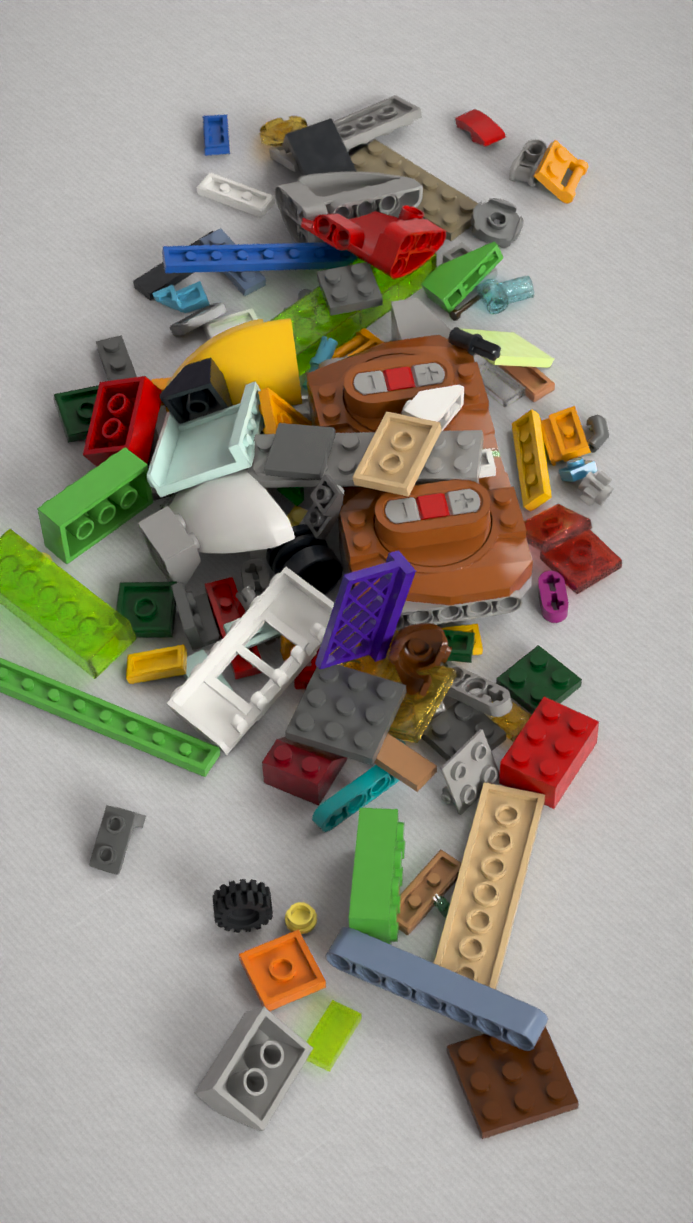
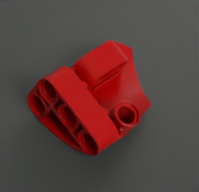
[301,205,446,279]

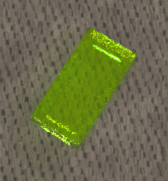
[306,1000,362,1072]

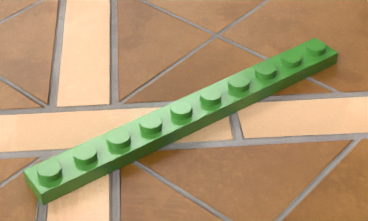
[0,658,220,777]

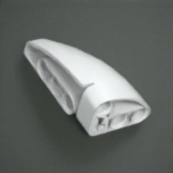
[169,469,295,553]

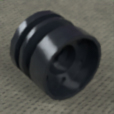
[266,524,343,595]

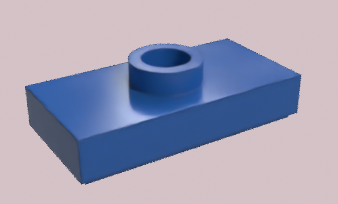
[203,114,230,155]

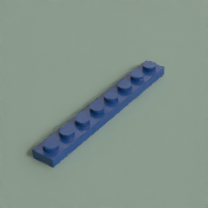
[162,242,372,273]

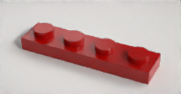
[204,577,262,680]

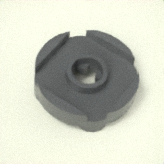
[471,198,523,248]

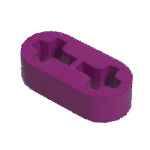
[538,571,569,623]

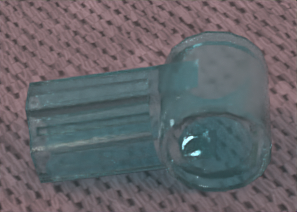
[477,275,534,314]

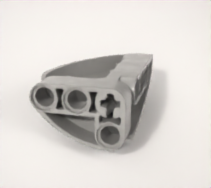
[275,172,423,243]

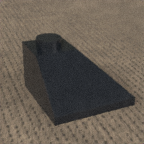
[160,357,233,424]

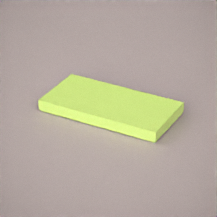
[461,329,554,368]

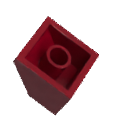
[262,736,347,806]

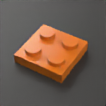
[239,929,326,1011]

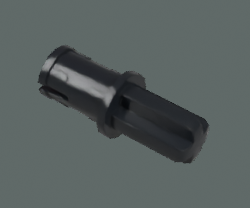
[448,327,501,361]

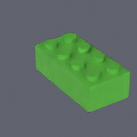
[37,447,153,564]
[349,808,406,945]

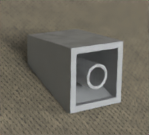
[391,298,451,341]

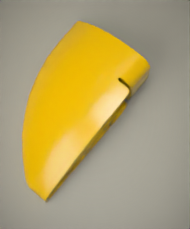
[165,318,303,413]

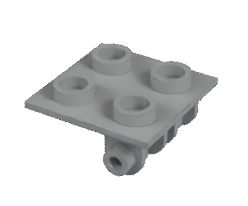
[440,729,500,815]

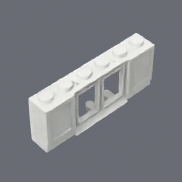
[167,567,334,755]

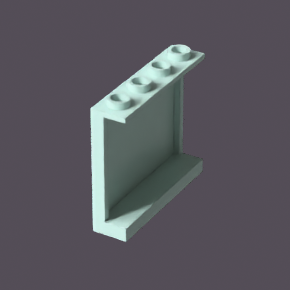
[147,381,264,497]

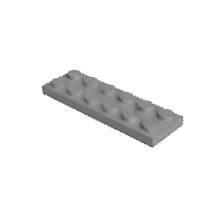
[269,95,422,172]

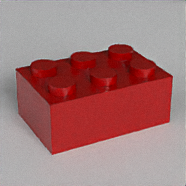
[83,376,162,467]
[499,697,599,809]

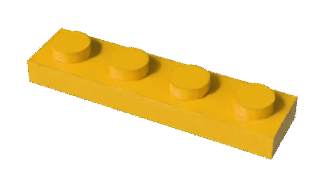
[512,409,552,512]

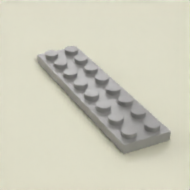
[248,430,484,488]

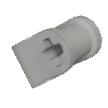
[509,139,547,187]

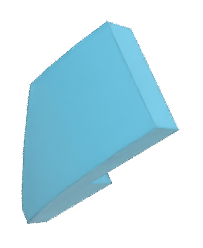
[152,281,210,313]

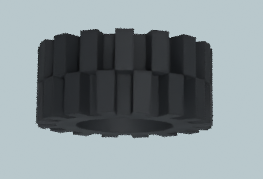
[213,879,273,933]

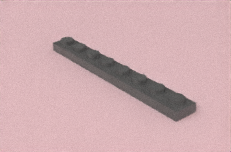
[96,335,178,501]

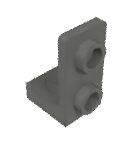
[89,805,146,874]

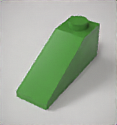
[421,242,504,313]

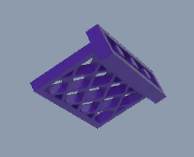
[315,550,416,670]

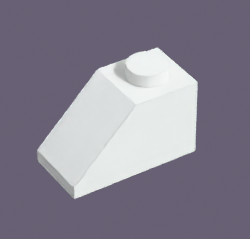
[402,385,464,431]

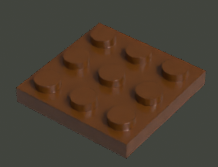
[447,1026,579,1139]

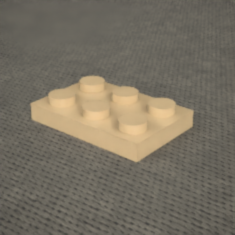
[352,412,442,497]

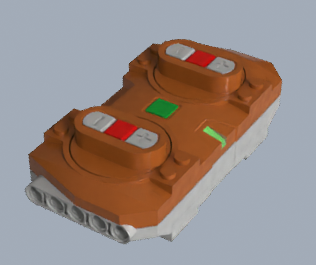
[307,334,533,631]

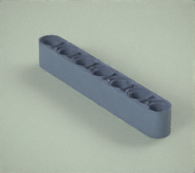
[325,927,548,1051]

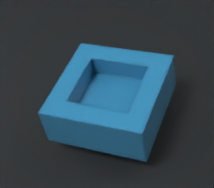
[558,457,598,482]

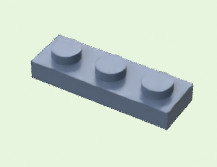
[200,228,266,297]

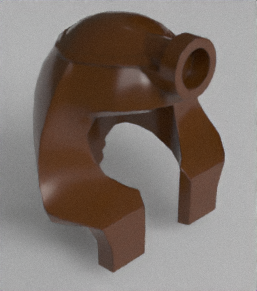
[388,623,452,697]

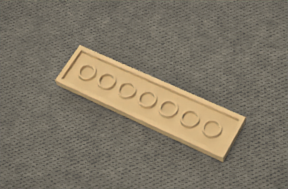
[434,782,545,990]

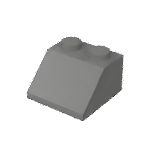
[138,506,201,587]

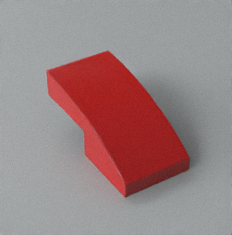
[455,109,506,147]

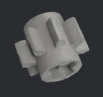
[578,471,613,506]

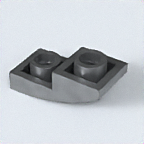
[303,474,343,540]

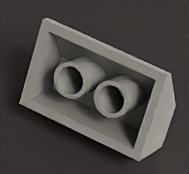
[194,1007,313,1131]

